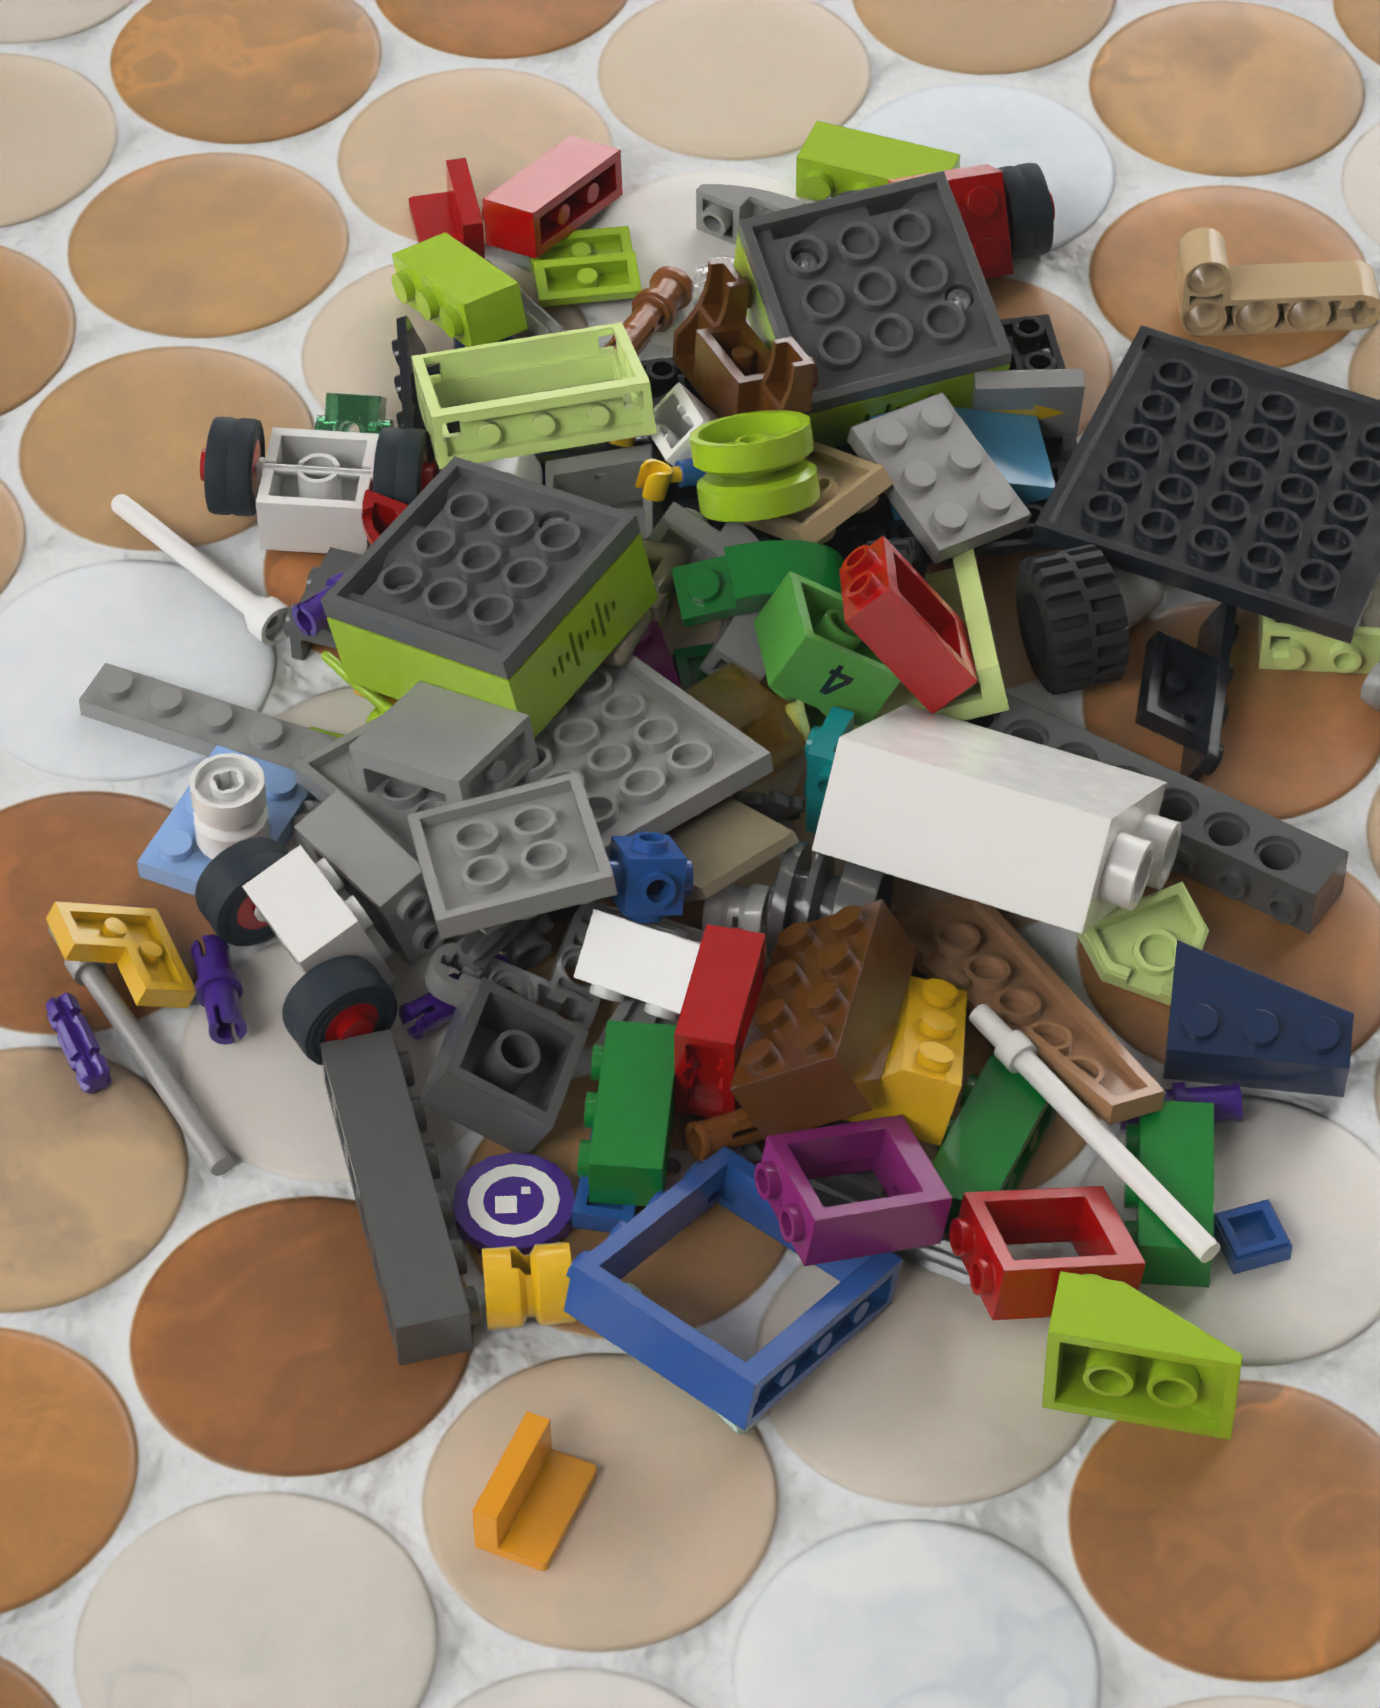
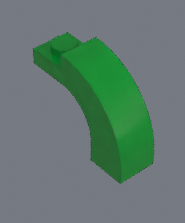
[671,540,844,627]

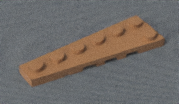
[891,895,1165,1125]

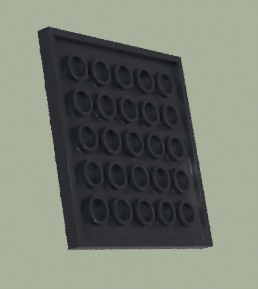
[1032,325,1380,644]

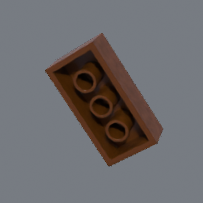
[730,899,917,1141]

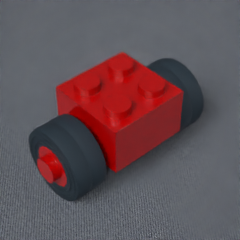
[838,162,1055,279]

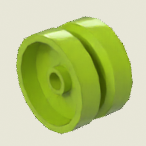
[689,410,820,522]

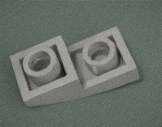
[696,184,805,245]

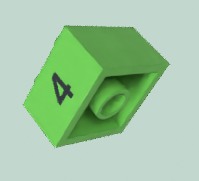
[753,571,900,727]

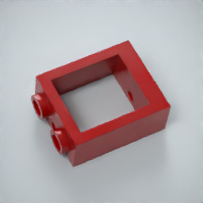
[839,535,978,715]
[674,924,766,1118]
[949,1186,1146,1321]

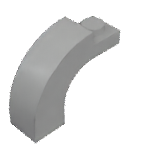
[648,502,766,699]

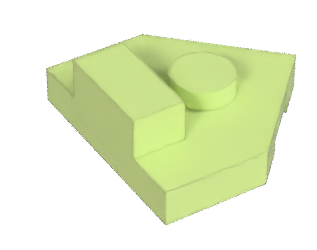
[1076,881,1209,1006]

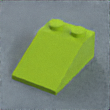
[1042,1271,1243,1440]

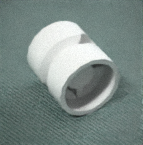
[189,753,271,859]

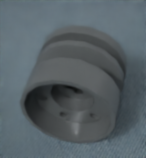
[766,841,894,958]

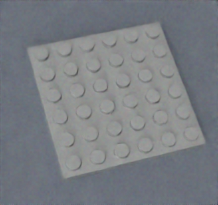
[292,655,774,936]

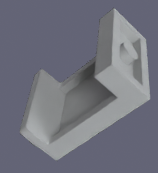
[349,681,539,804]

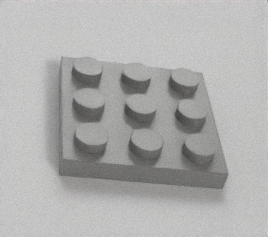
[406,771,618,940]

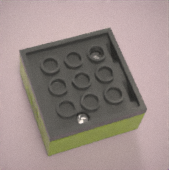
[734,170,1013,448]
[321,456,658,739]

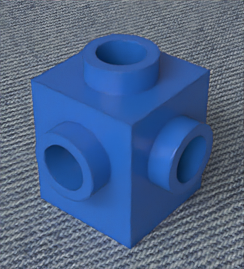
[609,832,694,923]

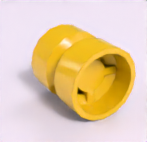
[482,1242,576,1330]

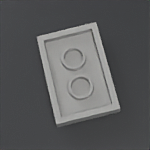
[847,392,1031,564]

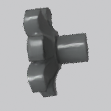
[732,790,805,822]

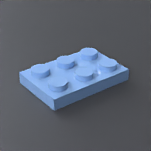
[137,745,316,895]

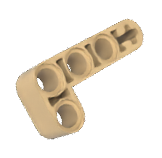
[1174,227,1380,337]

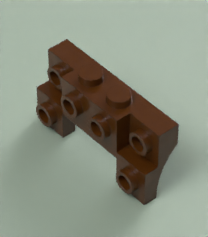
[672,258,818,419]

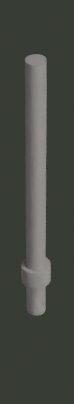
[48,926,233,1176]

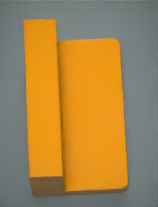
[472,1411,597,1571]

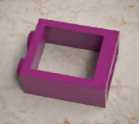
[755,1115,953,1266]

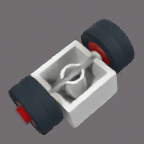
[200,417,437,555]
[195,837,398,1065]

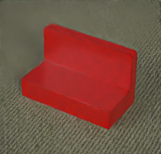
[408,157,485,259]

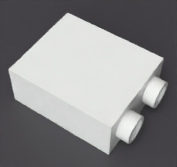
[812,704,1181,934]

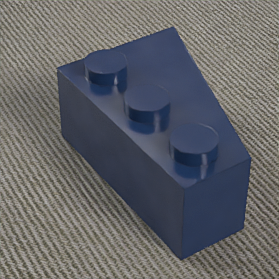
[1163,940,1354,1097]

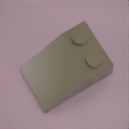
[664,796,800,903]

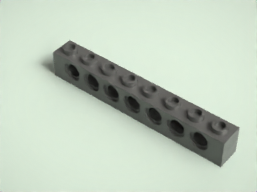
[965,693,1349,934]

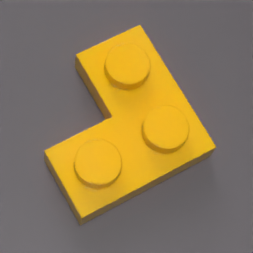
[46,902,196,1008]

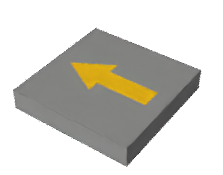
[971,369,1085,438]

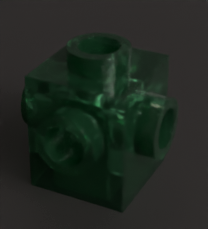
[315,393,394,434]

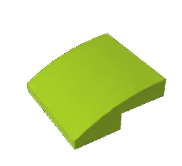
[529,225,642,307]

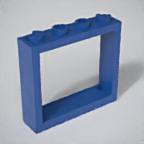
[564,1146,903,1431]

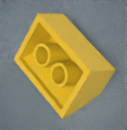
[844,976,967,1146]

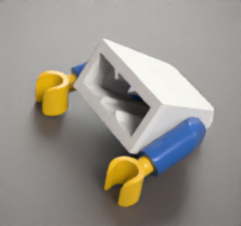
[609,382,718,502]

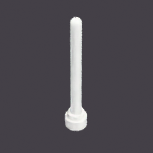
[111,494,290,646]

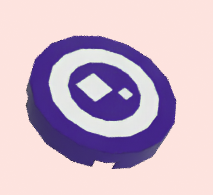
[452,1152,575,1255]

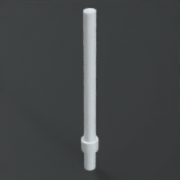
[969,1004,1220,1263]

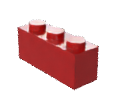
[482,135,623,259]

